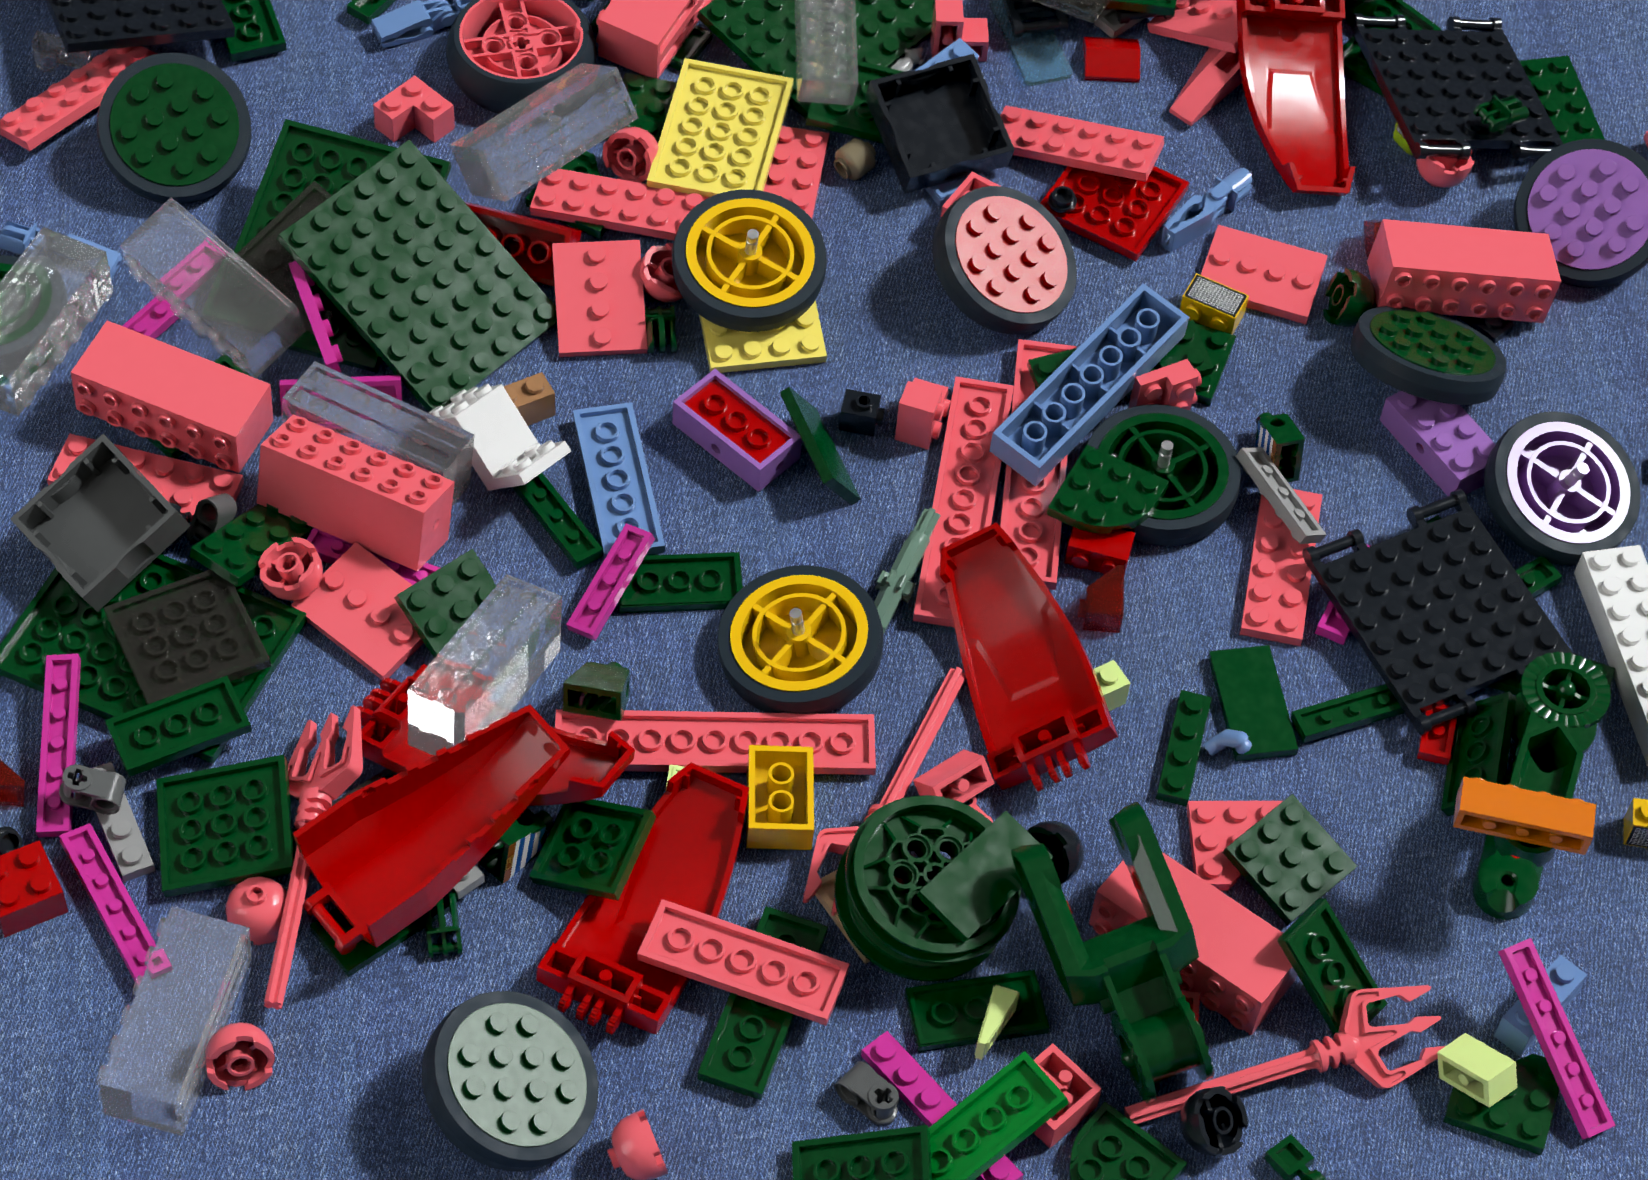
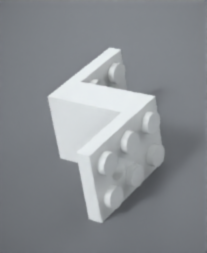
[420,383,571,491]

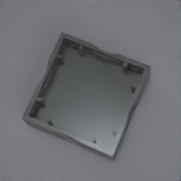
[10,434,191,612]

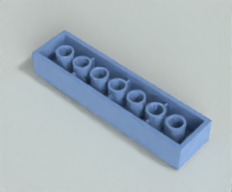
[989,283,1190,486]

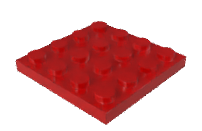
[1040,166,1190,261]

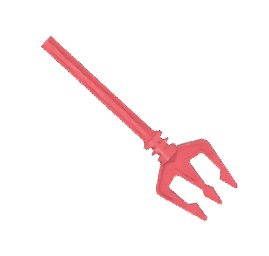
[803,667,966,916]
[264,705,363,1010]
[1124,985,1445,1125]

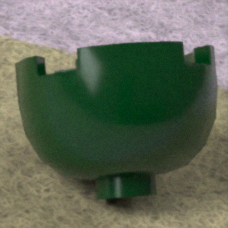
[1323,268,1377,327]

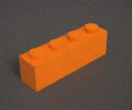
[1453,777,1596,855]

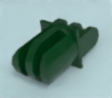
[1473,95,1529,134]
[645,305,677,354]
[424,892,463,959]

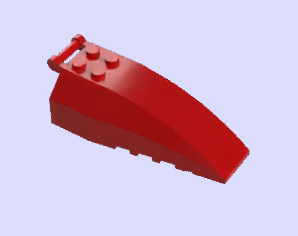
[293,704,571,955]

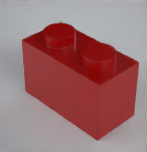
[1064,527,1135,579]

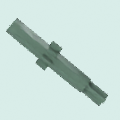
[874,507,940,634]

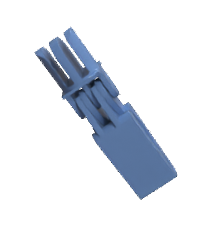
[371,0,472,48]
[1160,168,1252,252]
[0,221,123,284]

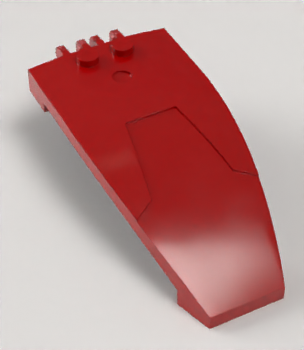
[1236,0,1355,196]
[940,522,1118,791]
[357,664,635,806]
[536,762,749,1035]

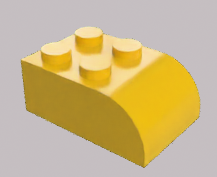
[746,745,814,850]

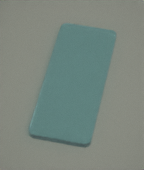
[990,0,1073,86]

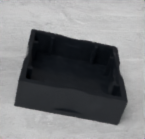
[865,53,1015,194]

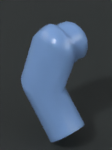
[1203,729,1252,756]

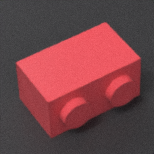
[913,749,994,803]

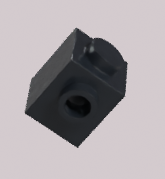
[839,389,885,437]

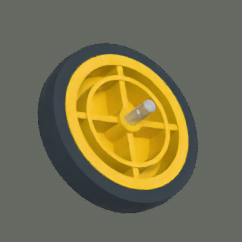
[672,189,827,332]
[718,565,884,714]

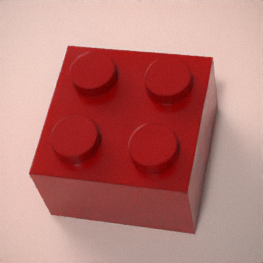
[0,840,68,937]

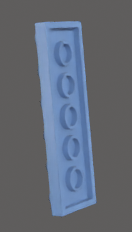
[573,402,665,559]

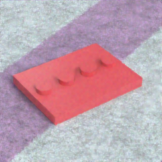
[1147,0,1238,53]
[1201,225,1328,324]
[552,240,648,357]
[291,542,424,680]

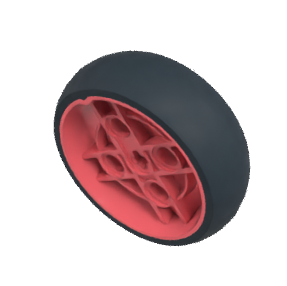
[446,0,597,117]

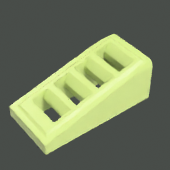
[974,985,1020,1060]

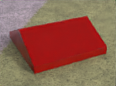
[1083,36,1141,83]

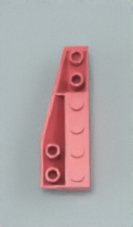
[1169,47,1242,126]

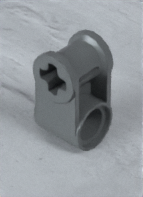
[186,493,237,542]
[59,764,126,815]
[834,1061,899,1126]

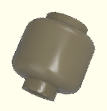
[833,138,876,181]

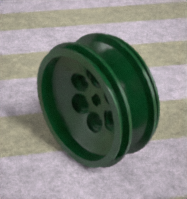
[834,795,1021,982]

